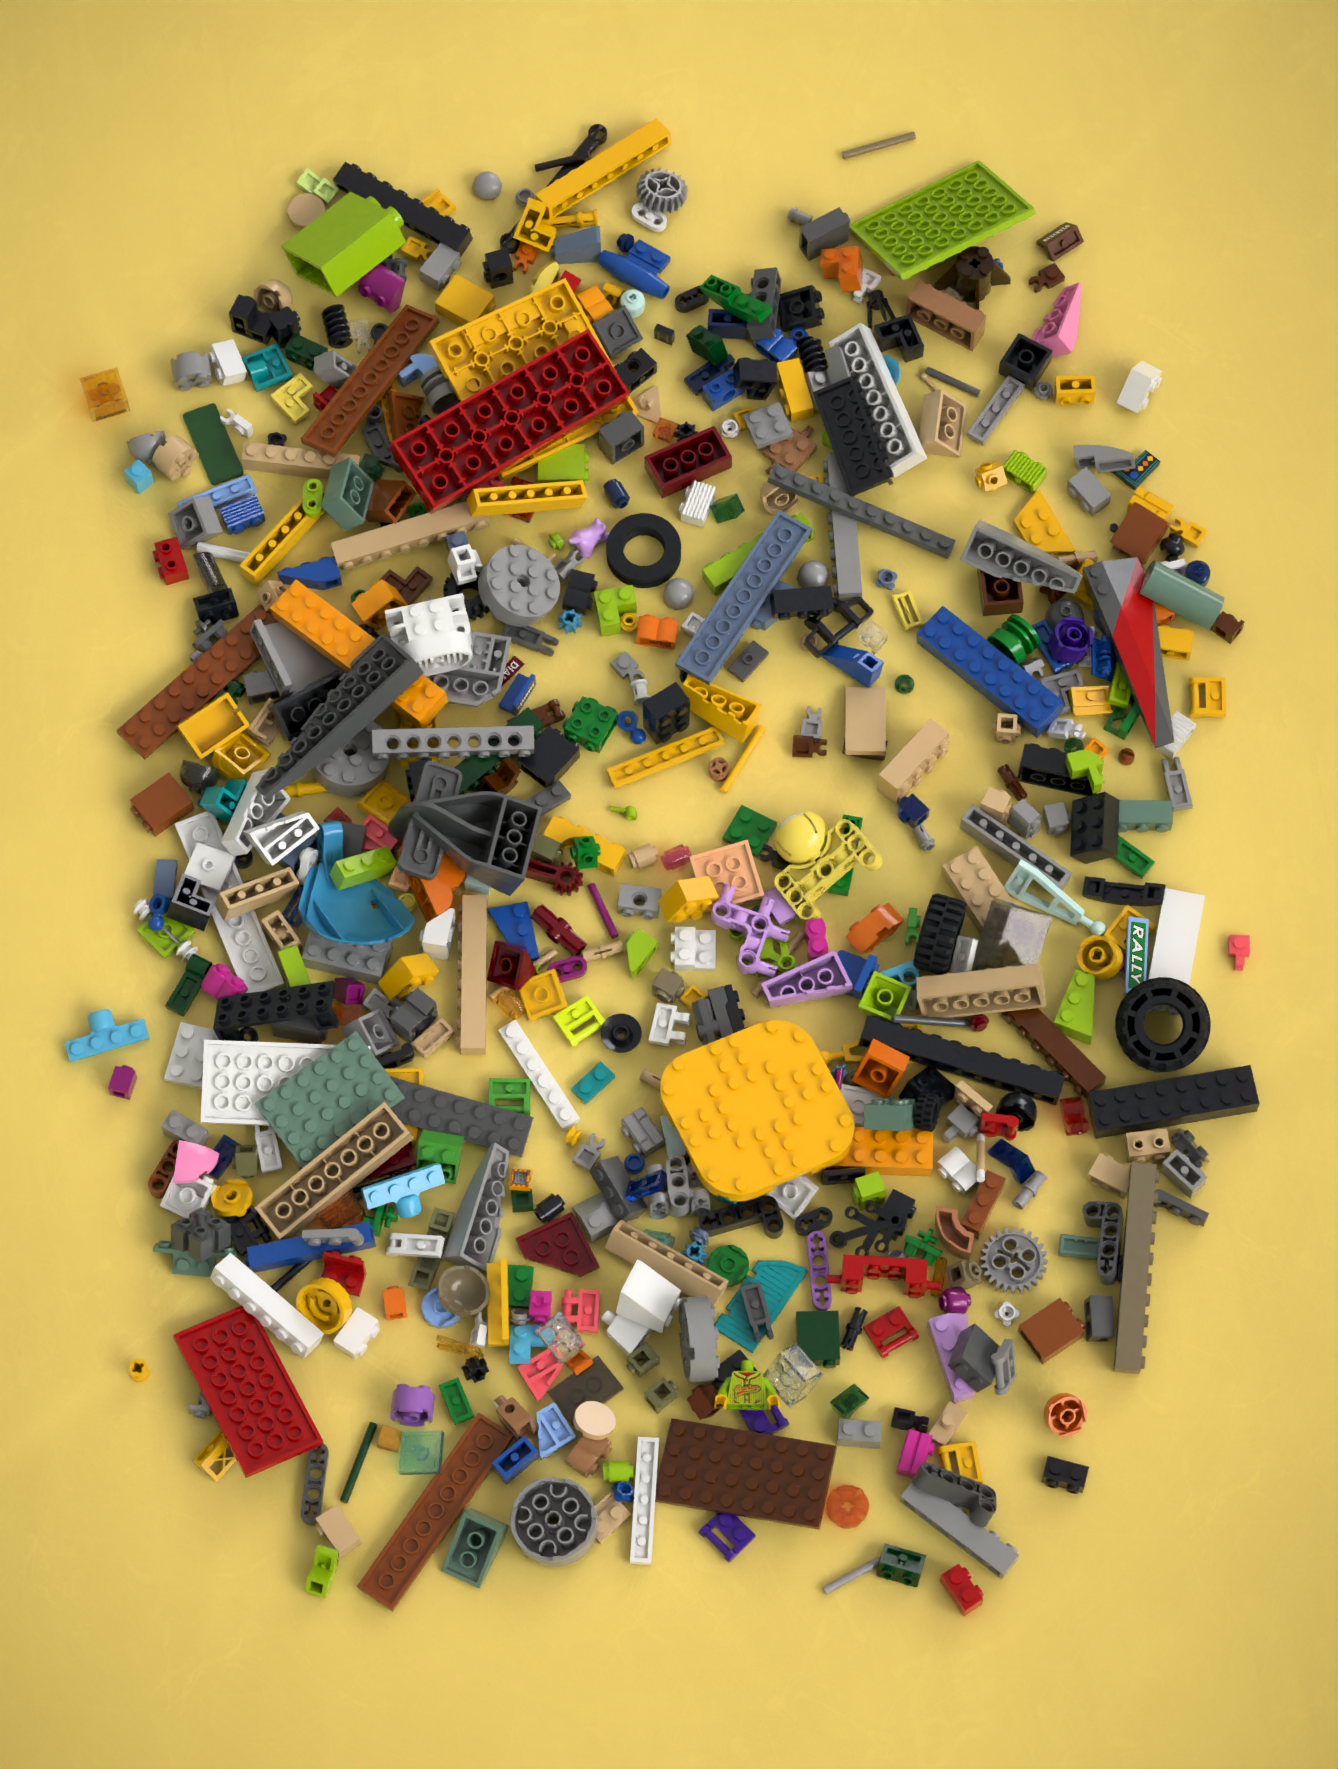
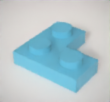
[509,1325,553,1364]

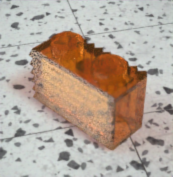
[316,1191,366,1229]

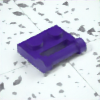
[738,1405,789,1435]
[698,1513,756,1562]

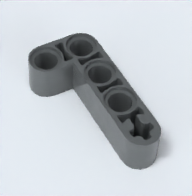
[1082,1201,1124,1285]
[912,1462,996,1527]

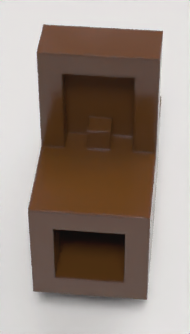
[476,757,521,794]

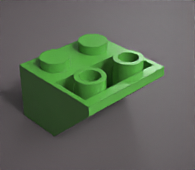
[416,1129,464,1184]

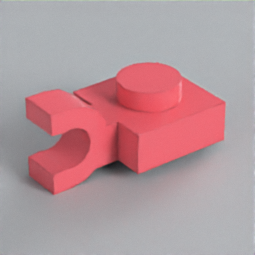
[1228,935,1250,971]

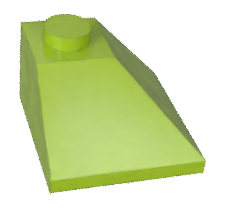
[858,971,912,1023]

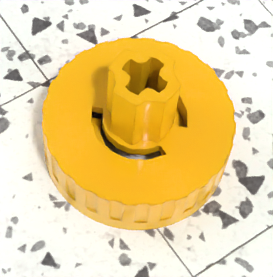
[296,1277,352,1334]

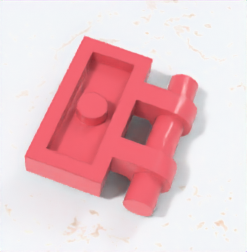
[560,1289,600,1333]

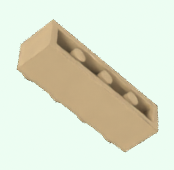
[214,867,299,921]

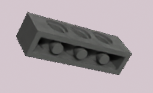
[746,267,782,340]

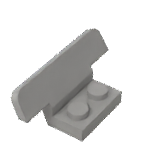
[805,346,850,409]

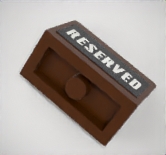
[1036,222,1084,261]

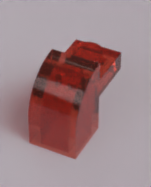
[1059,1096,1090,1136]

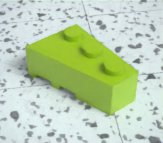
[1053,969,1095,1045]

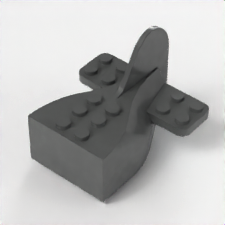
[388,761,543,896]

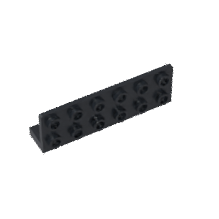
[213,981,339,1041]

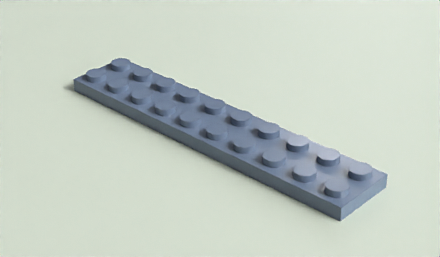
[675,510,812,685]

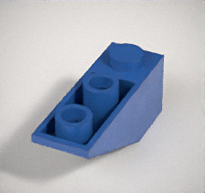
[277,556,342,590]
[821,645,884,688]

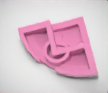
[173,1140,219,1184]

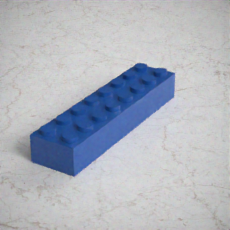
[916,606,1063,738]

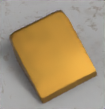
[377,1424,404,1453]

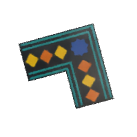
[1111,450,1160,490]

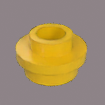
[620,613,639,632]

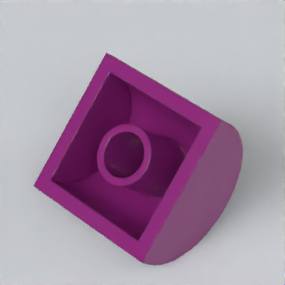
[358,263,406,313]

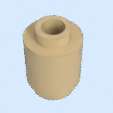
[627,843,659,869]

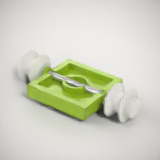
[133,899,198,962]

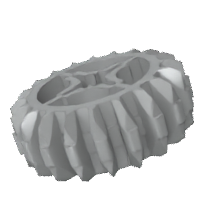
[636,168,687,214]

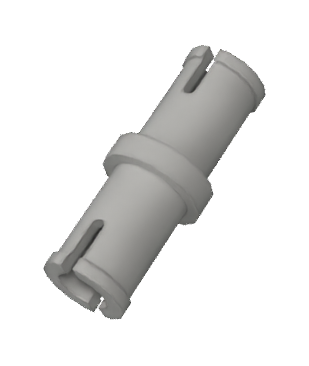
[1012,1170,1047,1210]

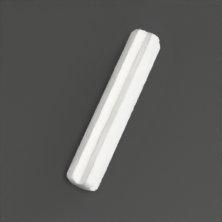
[196,542,250,563]

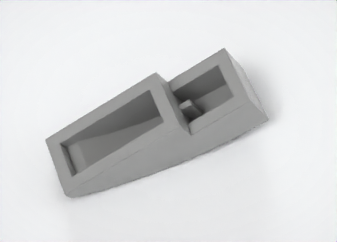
[1074,445,1136,473]

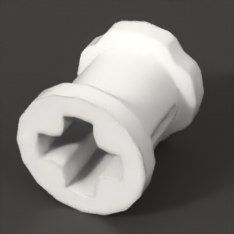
[630,679,650,705]

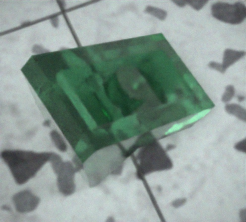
[830,1384,869,1419]

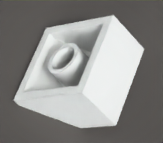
[419,908,456,961]

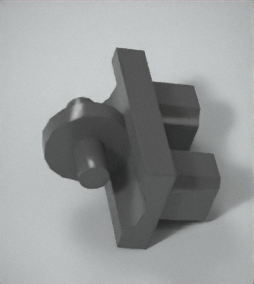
[192,619,227,653]

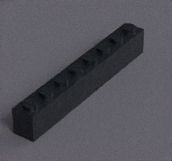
[333,162,473,257]

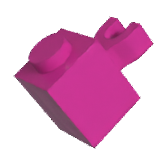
[529,1290,552,1324]

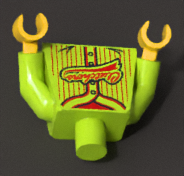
[714,1360,780,1410]

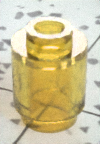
[496,990,526,1020]

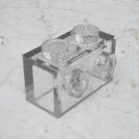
[535,1312,586,1365]

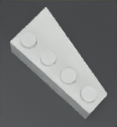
[221,769,291,856]

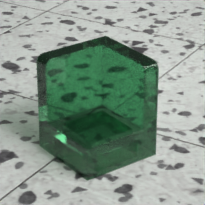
[709,493,745,523]

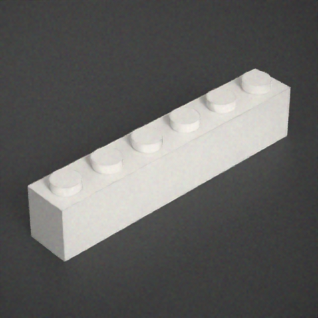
[210,1253,324,1359]

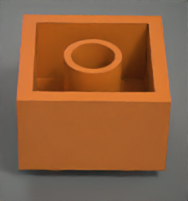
[851,1038,910,1097]

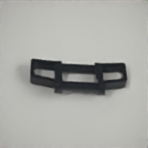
[804,597,874,658]

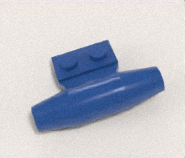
[597,239,671,299]

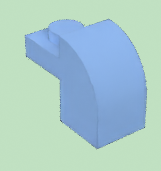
[398,353,438,388]

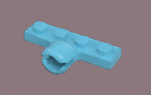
[64,1009,149,1062]
[361,1162,445,1218]

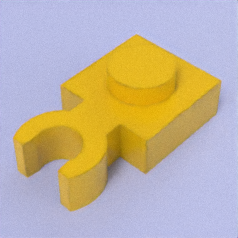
[401,235,434,263]
[1170,517,1208,549]

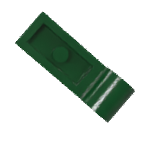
[165,954,213,1017]

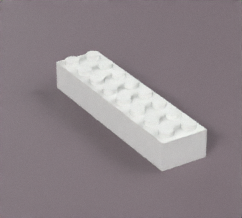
[828,323,927,478]

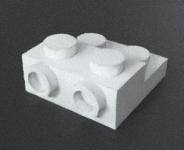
[671,927,716,971]
[160,1175,218,1218]

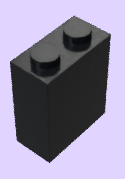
[518,726,580,789]

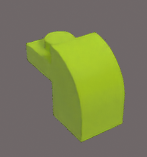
[1065,750,1104,793]
[305,1544,339,1598]

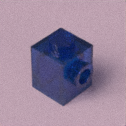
[897,793,930,829]

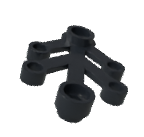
[830,1200,907,1256]

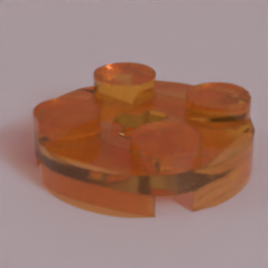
[826,1485,869,1529]

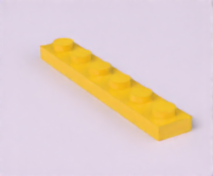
[606,726,725,789]

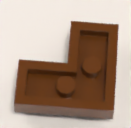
[379,566,433,605]

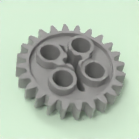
[979,1227,1048,1295]

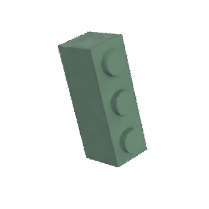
[1118,800,1173,833]

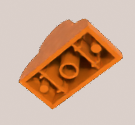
[396,847,466,922]

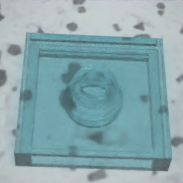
[398,1431,444,1475]

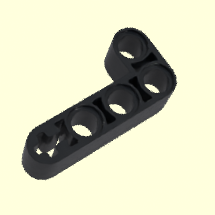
[699,1196,784,1239]

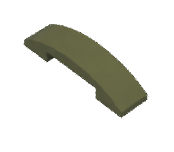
[408,1207,455,1291]

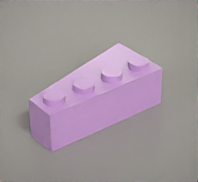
[761,950,853,1008]

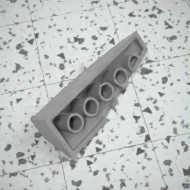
[960,520,1083,594]
[443,1142,509,1274]

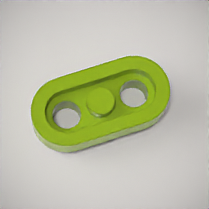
[303,479,323,518]

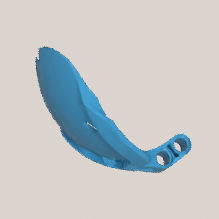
[298,821,415,945]

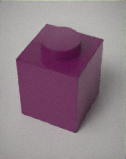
[108,1065,137,1100]

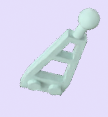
[1004,859,1106,936]

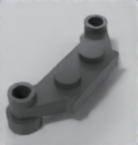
[361,405,404,473]

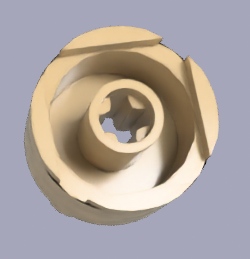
[152,434,199,481]

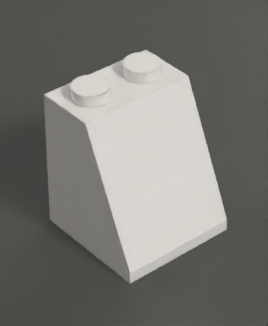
[616,1259,681,1333]

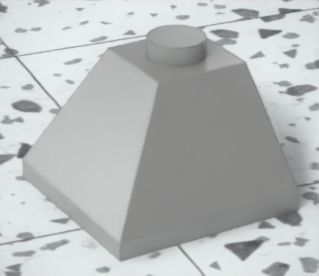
[572,1192,628,1243]

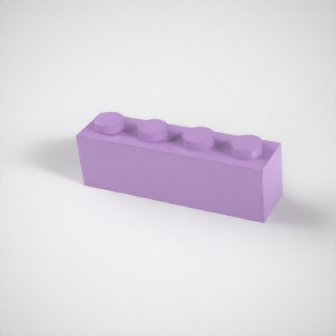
[927,1313,975,1404]

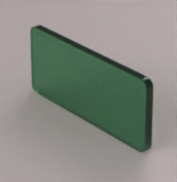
[183,403,244,485]

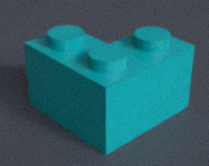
[199,779,248,824]

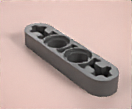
[301,1443,329,1526]

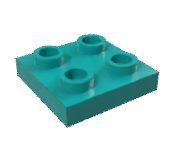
[242,343,293,392]

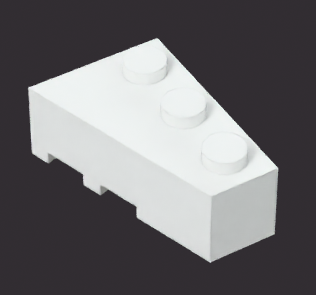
[243,811,320,866]

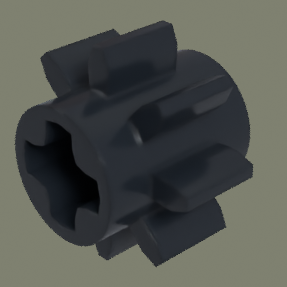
[674,421,698,442]
[461,1355,489,1383]

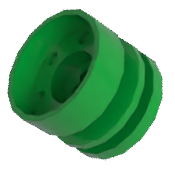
[987,614,1041,665]

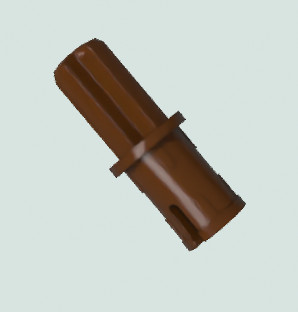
[997,764,1027,801]

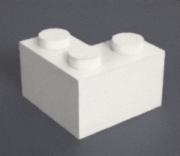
[1116,361,1162,413]

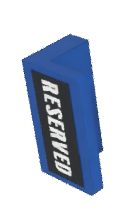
[499,673,536,716]

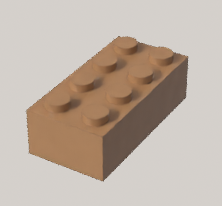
[906,281,986,352]

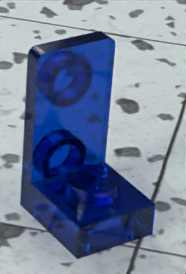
[987,1139,1035,1184]

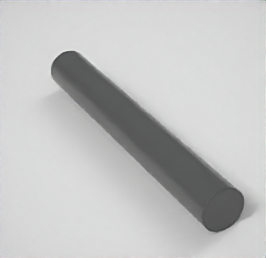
[925,367,981,397]

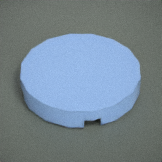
[421,1287,461,1329]

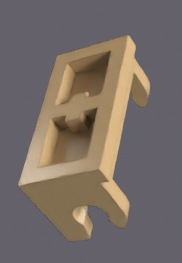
[248,698,279,747]

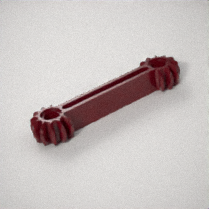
[525,859,583,896]

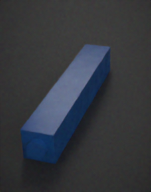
[245,1222,376,1273]

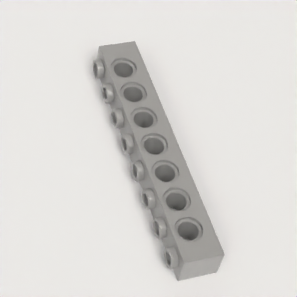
[372,725,534,761]

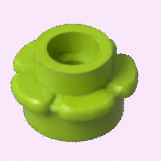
[548,532,565,550]

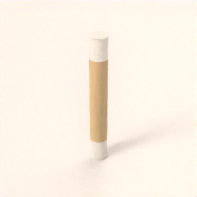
[976,1133,985,1182]

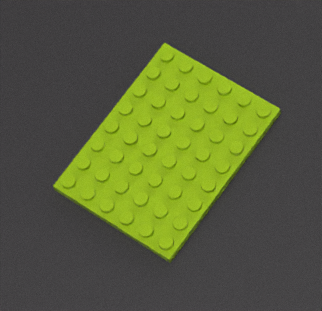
[849,160,1036,280]

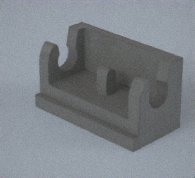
[1084,1295,1115,1342]

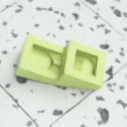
[295,168,339,204]

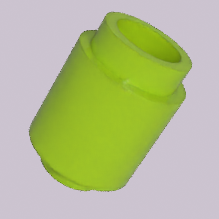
[603,1461,633,1483]

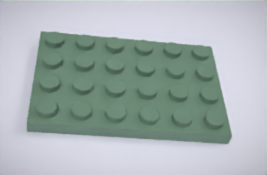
[255,1031,405,1168]

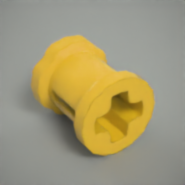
[128,1358,149,1382]

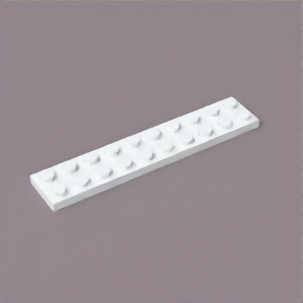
[175,811,285,993]

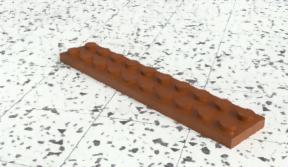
[301,304,439,457]
[117,604,279,760]
[357,1413,514,1612]

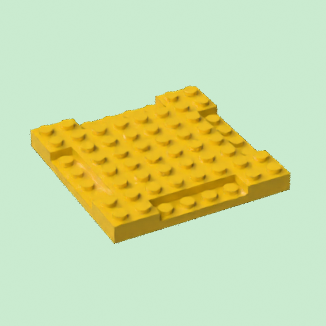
[428,278,639,481]

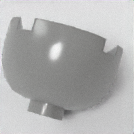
[127,431,167,464]

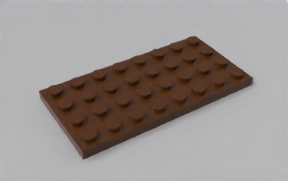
[655,1418,837,1530]

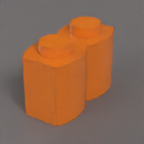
[636,614,679,649]

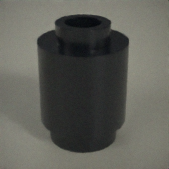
[533,1193,565,1223]

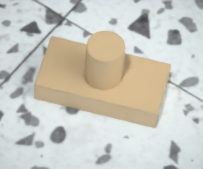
[928,1401,967,1446]

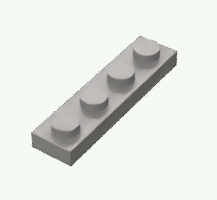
[967,375,1025,446]

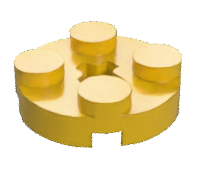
[211,1179,254,1217]

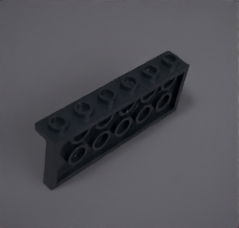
[813,376,894,496]

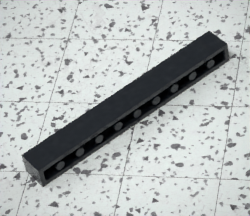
[858,1016,1065,1105]

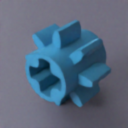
[558,609,582,634]
[681,1241,707,1266]

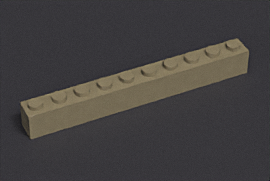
[1113,1162,1160,1374]

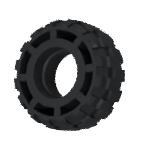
[1115,977,1211,1072]

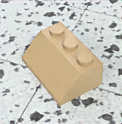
[918,389,967,458]

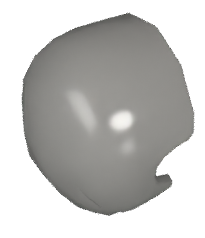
[472,171,502,200]
[797,560,829,588]
[663,578,694,610]

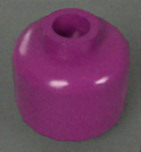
[938,1287,971,1314]

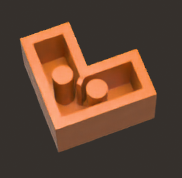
[820,246,863,292]

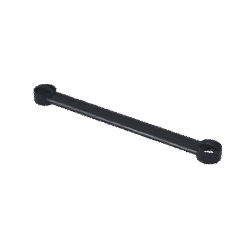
[500,124,607,254]

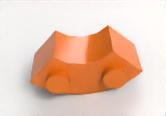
[845,903,905,955]

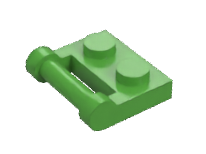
[489,1078,531,1116]

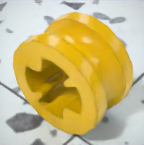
[564,1126,583,1147]

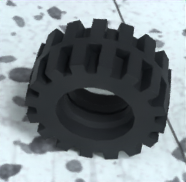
[914,1093,940,1132]

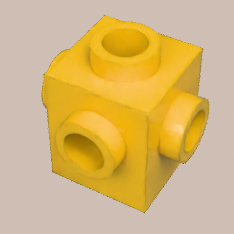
[975,461,1008,492]

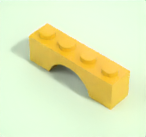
[543,816,626,877]

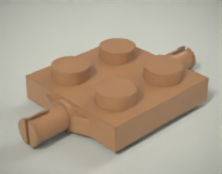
[762,425,817,475]

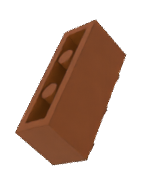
[961,1170,1006,1239]

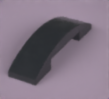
[1082,876,1166,906]

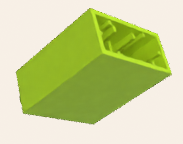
[281,191,406,297]

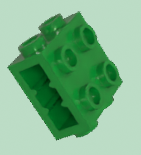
[562,696,618,753]

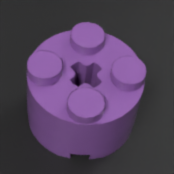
[390,1384,435,1427]

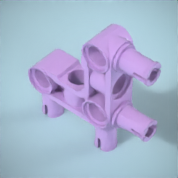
[710,884,790,978]

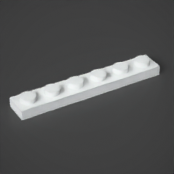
[498,1020,580,1131]
[630,1437,659,1565]

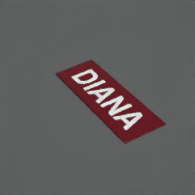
[502,656,525,686]

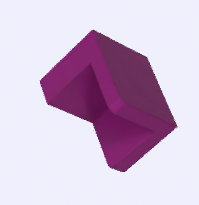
[333,978,365,1004]

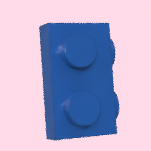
[838,950,879,1000]

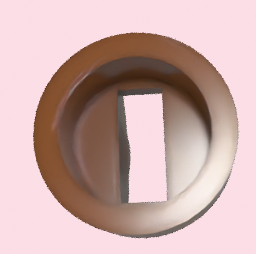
[1118,748,1135,766]

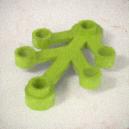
[729,925,797,977]

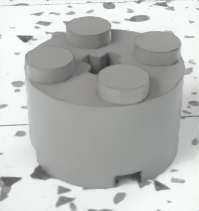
[170,351,212,391]

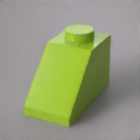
[626,928,658,980]

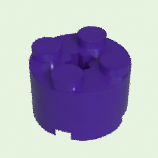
[1048,617,1093,663]

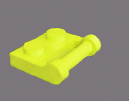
[553,995,605,1048]

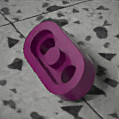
[547,956,587,983]

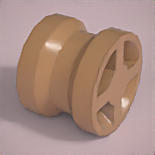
[709,757,729,782]

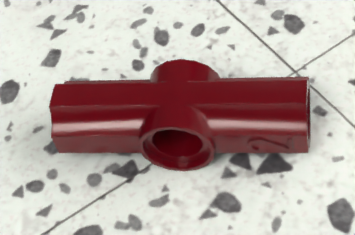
[531,904,587,956]

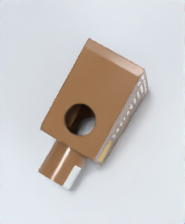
[493,1395,538,1441]

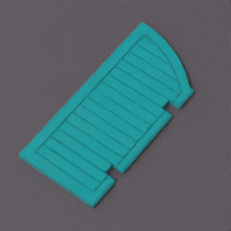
[714,1260,808,1353]

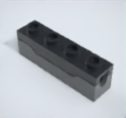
[708,984,748,1039]

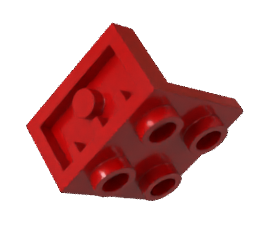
[321,1250,367,1297]

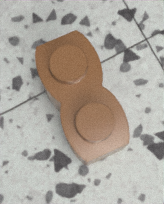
[565,1436,612,1478]

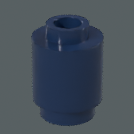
[603,479,630,509]

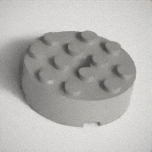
[478,545,560,627]
[312,721,390,797]
[679,1296,720,1383]
[510,1477,598,1567]

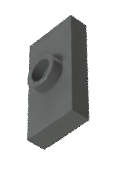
[728,640,769,682]

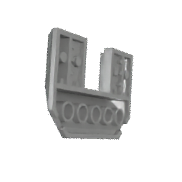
[395,623,511,707]

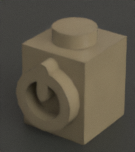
[652,968,685,1003]
[946,1261,982,1289]

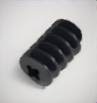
[321,304,353,349]
[797,336,828,373]

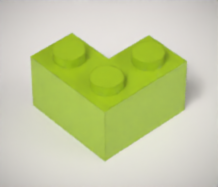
[594,585,637,637]

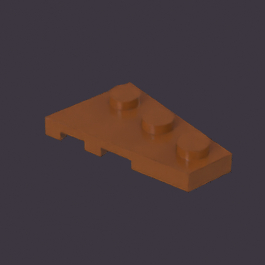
[387,391,424,441]

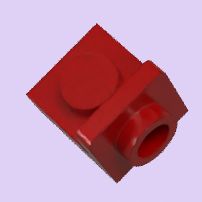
[313,385,338,411]

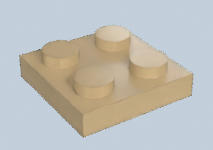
[954,1080,993,1123]

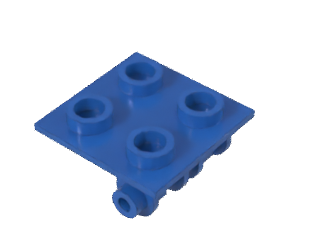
[1091,636,1117,682]

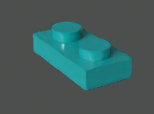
[571,1061,615,1105]

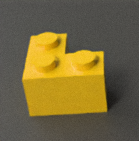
[513,197,557,252]
[378,953,439,1001]

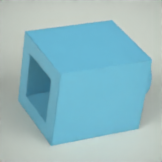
[124,459,154,494]

